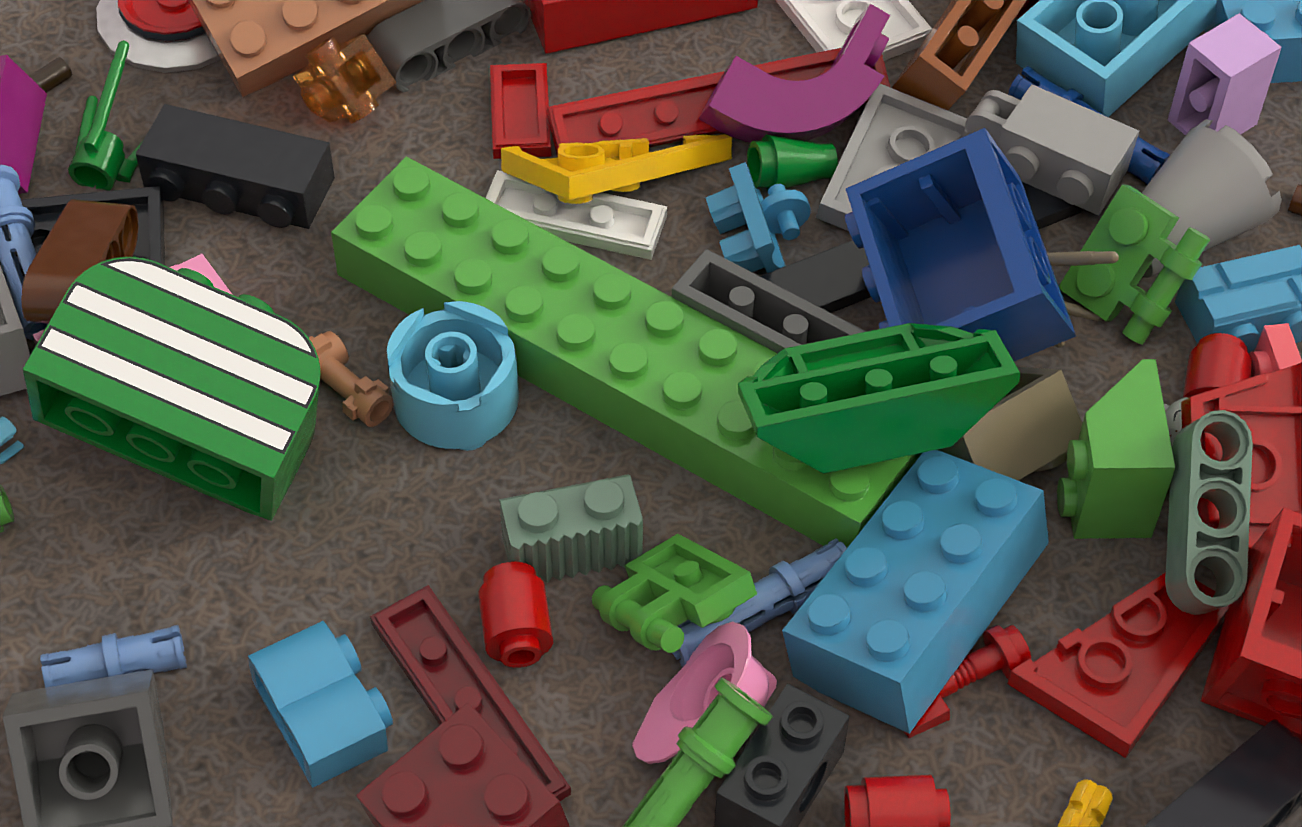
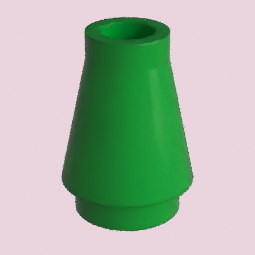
[747,135,838,191]

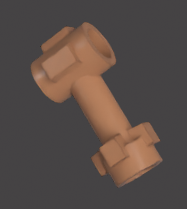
[309,331,393,427]

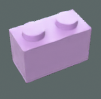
[1168,13,1282,135]

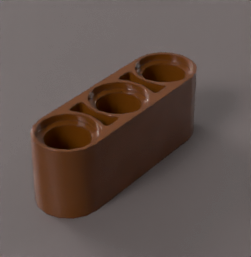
[21,199,139,323]

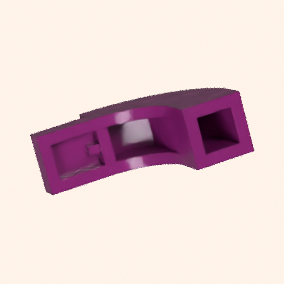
[699,4,890,143]

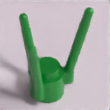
[68,40,143,191]

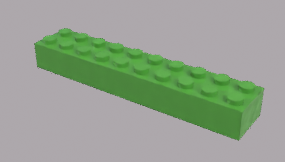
[331,156,922,548]

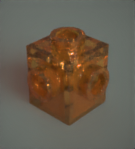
[293,34,397,124]

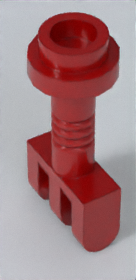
[904,625,1031,739]

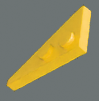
[501,134,732,204]

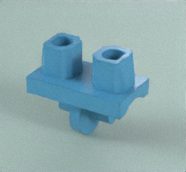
[706,162,811,273]

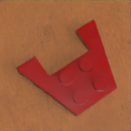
[1181,362,1302,552]

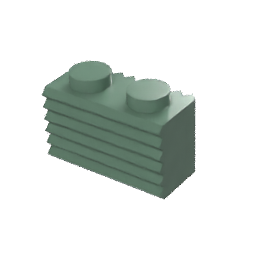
[499,474,643,583]

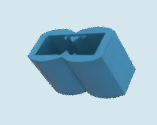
[248,621,393,788]

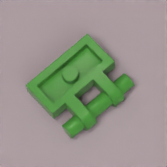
[1059,184,1210,345]
[592,534,757,653]

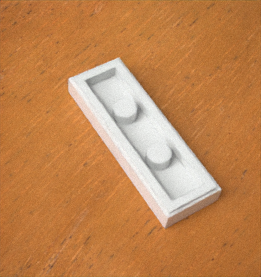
[486,170,667,260]

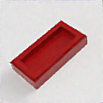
[490,63,551,159]

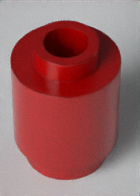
[1183,333,1252,398]
[478,562,553,668]
[844,774,951,827]

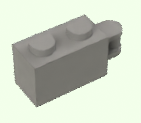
[965,84,1139,216]

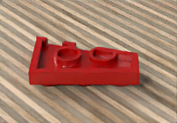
[1007,572,1229,758]

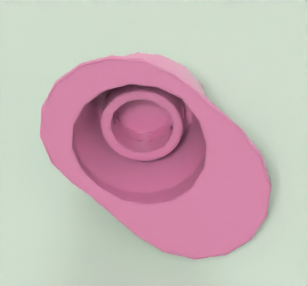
[632,622,777,764]

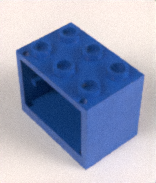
[845,128,1076,361]

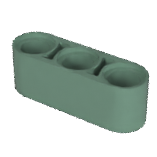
[1165,410,1253,615]

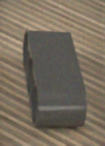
[364,0,531,92]

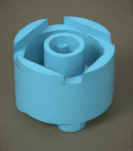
[387,301,519,451]

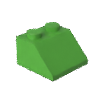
[1057,359,1175,539]

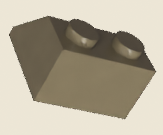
[937,366,1082,481]

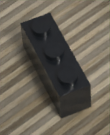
[136,104,335,229]

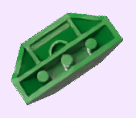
[738,323,1020,474]

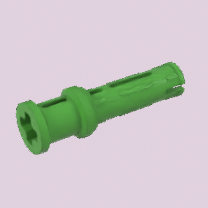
[622,678,773,827]

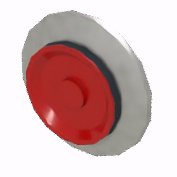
[96,0,221,73]

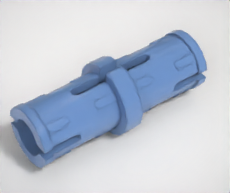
[40,625,187,688]

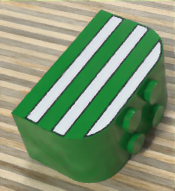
[23,257,320,521]

